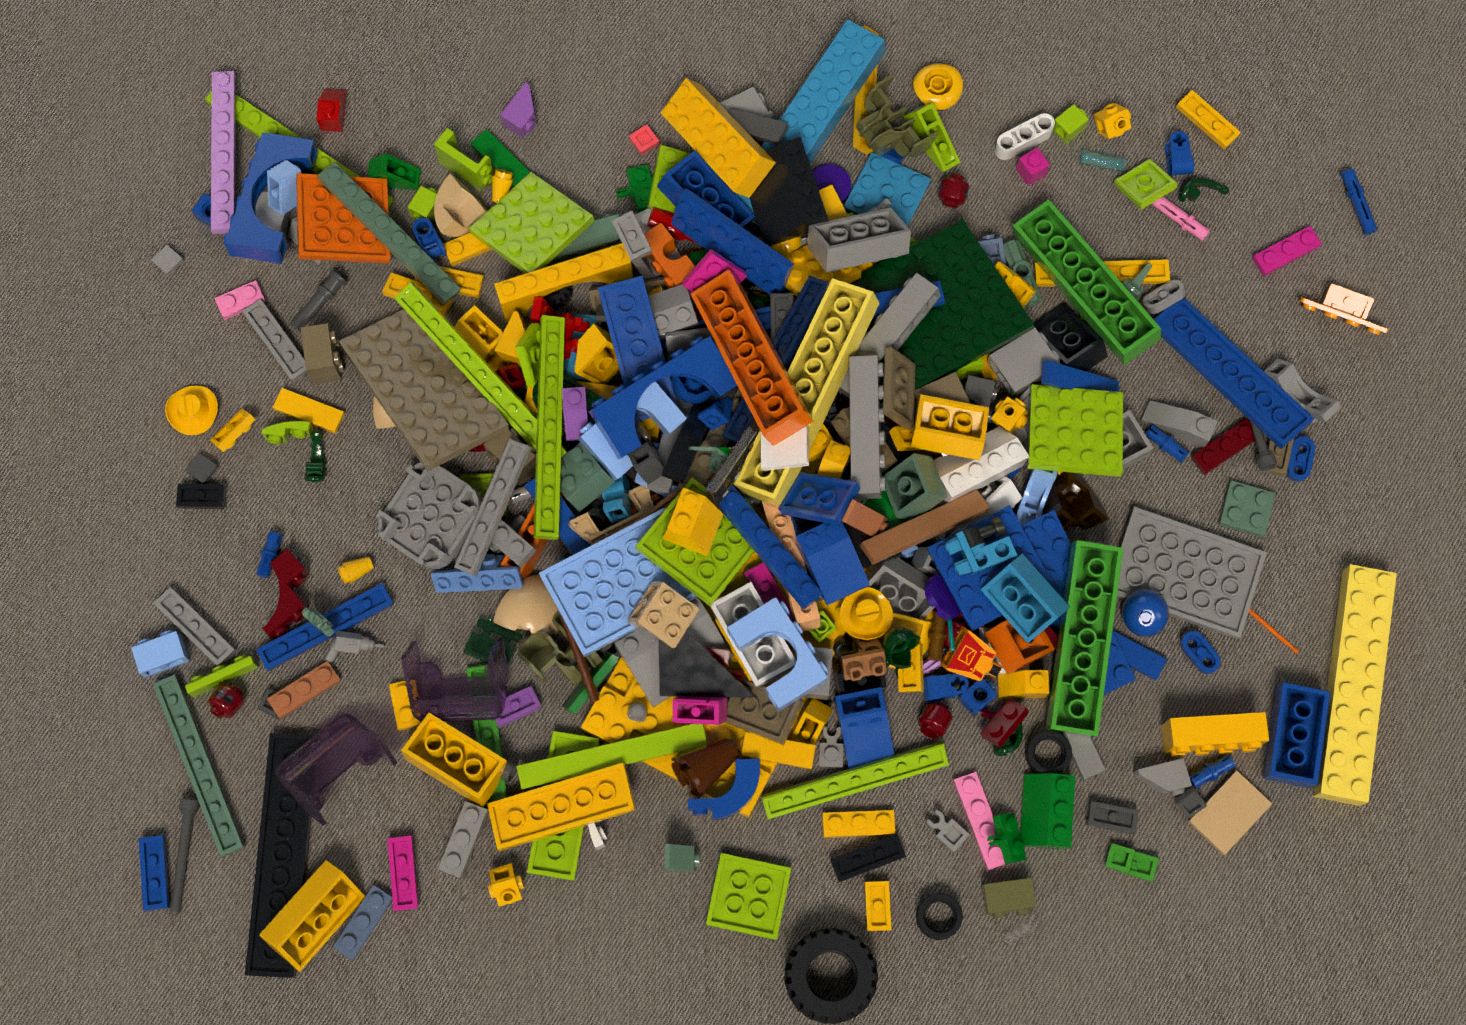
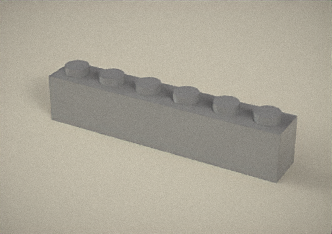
[838,273,941,398]
[849,355,886,499]

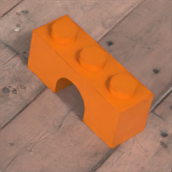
[644,223,695,289]

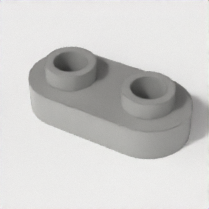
[1143,280,1186,314]

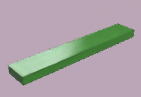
[466,664,508,808]

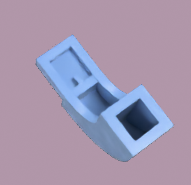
[1016,469,1058,525]

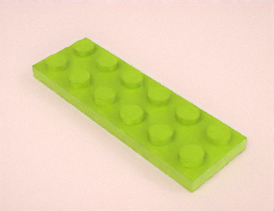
[527,731,600,881]

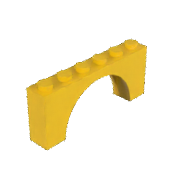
[494,243,633,323]

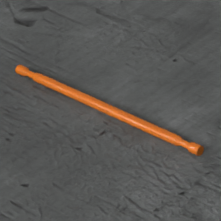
[1249,608,1299,654]

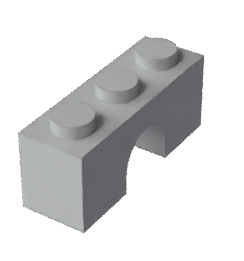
[438,801,489,880]

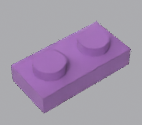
[488,686,541,728]

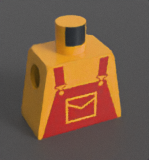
[940,626,1001,681]

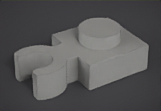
[819,726,843,768]
[926,810,970,853]

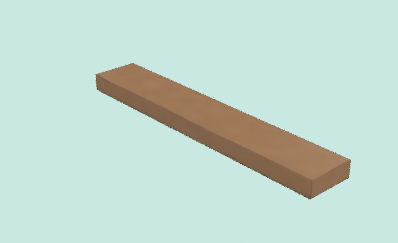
[860,490,990,565]

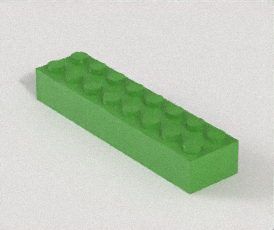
[1013,199,1161,365]
[1046,540,1124,737]

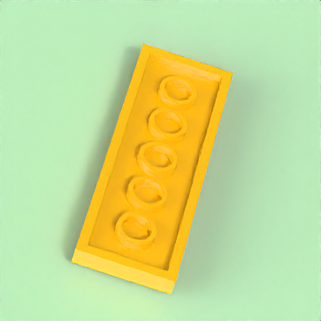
[487,763,636,851]

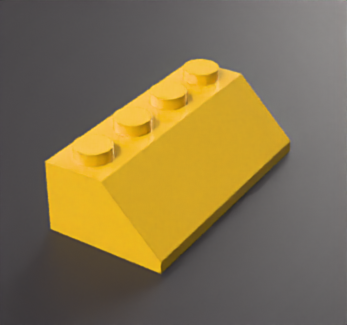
[401,713,507,808]
[259,860,365,972]

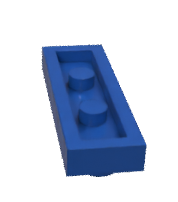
[139,835,170,911]

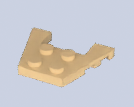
[568,485,654,545]

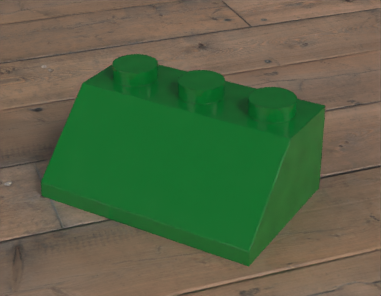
[1020,773,1075,850]

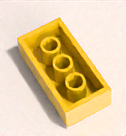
[1161,712,1269,757]

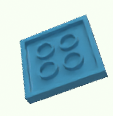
[844,152,931,227]

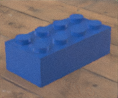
[657,150,755,229]
[1263,682,1330,788]

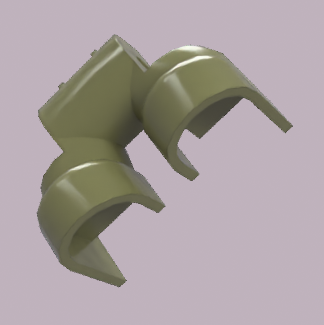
[856,74,938,157]
[517,611,603,686]

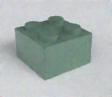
[560,442,615,512]
[882,453,947,520]

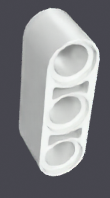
[995,113,1055,160]

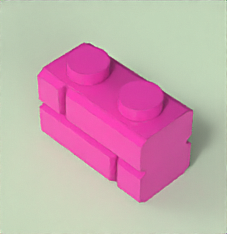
[673,696,727,725]

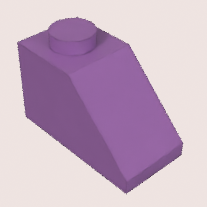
[500,82,536,138]
[562,387,589,441]

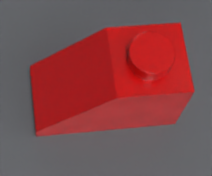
[316,89,347,132]

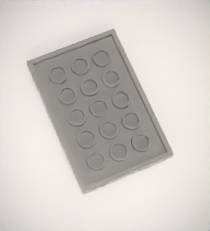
[1117,507,1267,640]

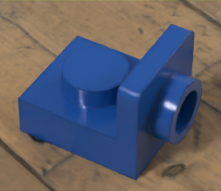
[698,397,733,431]

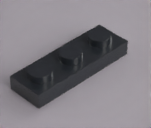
[830,834,906,883]

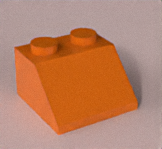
[984,620,1055,675]

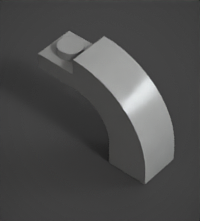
[1264,359,1341,423]

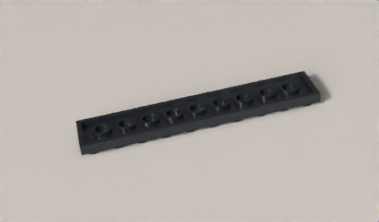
[245,733,319,978]

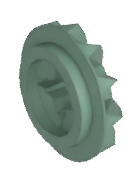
[302,607,335,636]

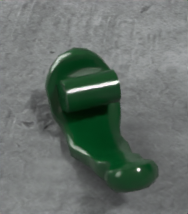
[1178,178,1229,202]
[304,430,326,482]
[994,722,1023,757]

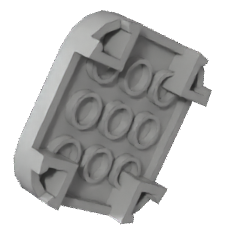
[376,462,483,570]

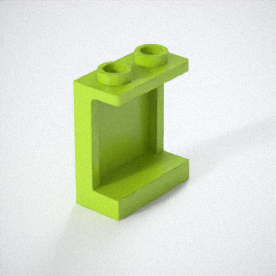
[434,128,494,191]

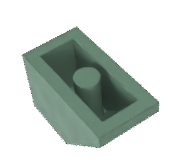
[664,844,699,873]

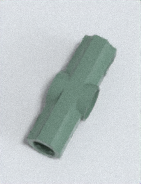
[1003,240,1042,308]

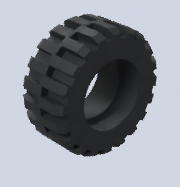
[784,928,878,1024]

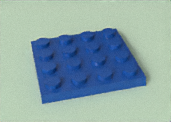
[927,505,1055,632]

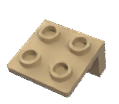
[627,582,699,648]

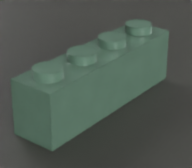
[545,214,622,267]

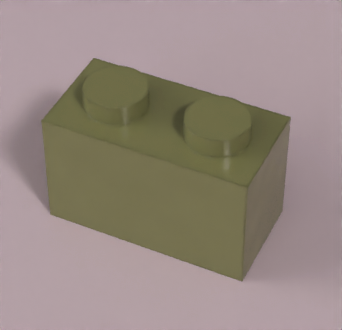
[981,878,1037,919]

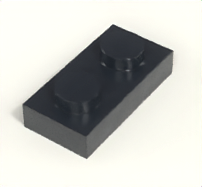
[176,484,226,509]

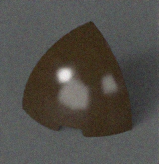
[1043,472,1109,531]

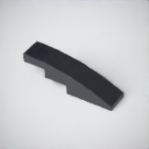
[661,404,709,484]

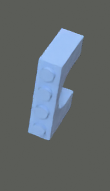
[578,382,687,481]
[727,597,829,712]

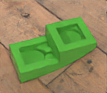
[1105,843,1159,883]

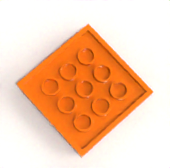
[296,173,390,263]

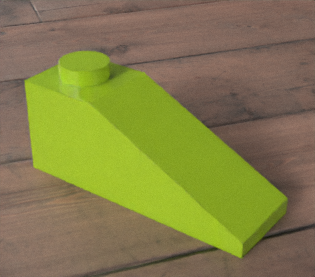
[903,103,960,172]

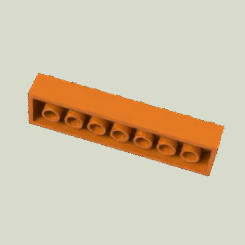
[691,269,814,446]

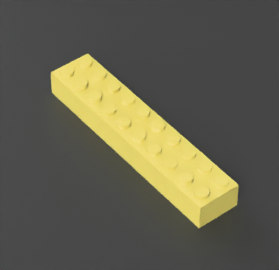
[734,278,879,507]
[1313,564,1397,806]

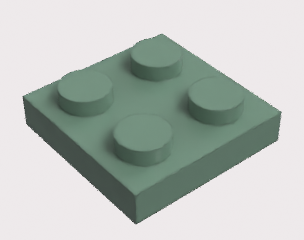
[1218,480,1276,538]

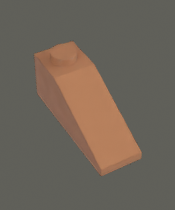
[842,499,889,537]

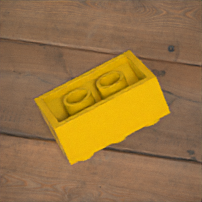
[910,394,989,460]

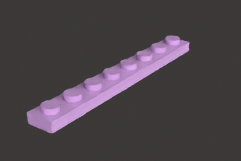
[211,71,235,234]

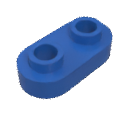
[1287,436,1315,482]
[1180,631,1221,674]

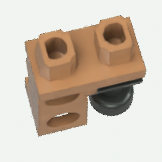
[833,637,887,681]

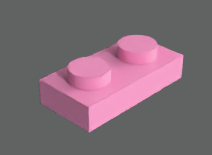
[214,280,266,320]

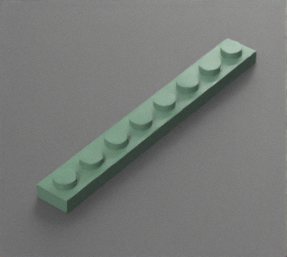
[317,162,461,305]
[153,674,245,858]

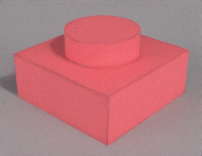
[629,124,660,156]

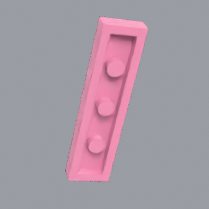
[953,772,1005,871]

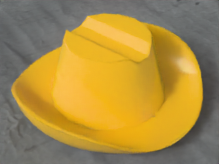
[913,63,963,110]
[165,386,218,435]
[839,587,893,640]

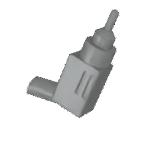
[325,631,385,662]

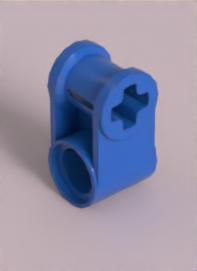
[1165,131,1194,176]
[412,218,447,259]
[924,673,969,702]

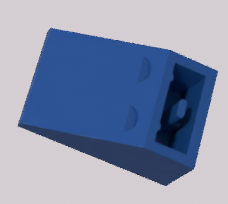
[834,687,894,769]

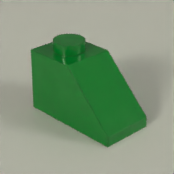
[367,153,421,190]

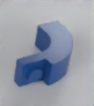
[688,759,760,821]

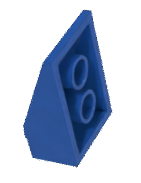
[795,521,870,606]

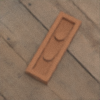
[267,661,341,720]

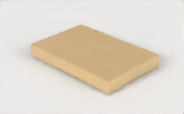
[1188,770,1272,855]

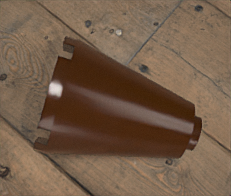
[671,738,739,799]

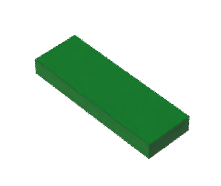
[471,129,530,188]
[562,652,618,714]

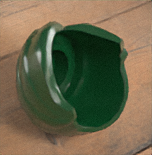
[881,627,921,669]

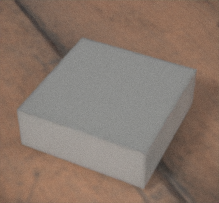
[151,245,184,276]

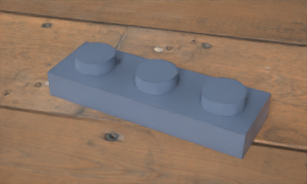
[332,885,393,961]

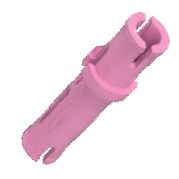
[1152,197,1211,241]

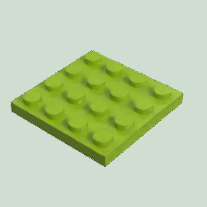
[469,172,595,274]
[1028,384,1123,477]
[635,478,755,607]

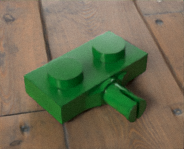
[616,164,652,212]
[987,813,1027,864]

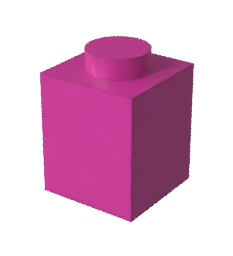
[1016,147,1050,186]

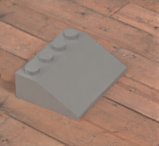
[615,597,733,708]

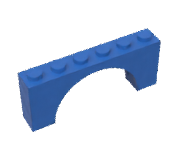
[224,132,318,264]
[589,336,737,460]

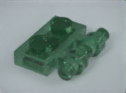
[463,618,523,671]

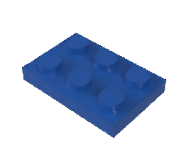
[778,472,860,526]

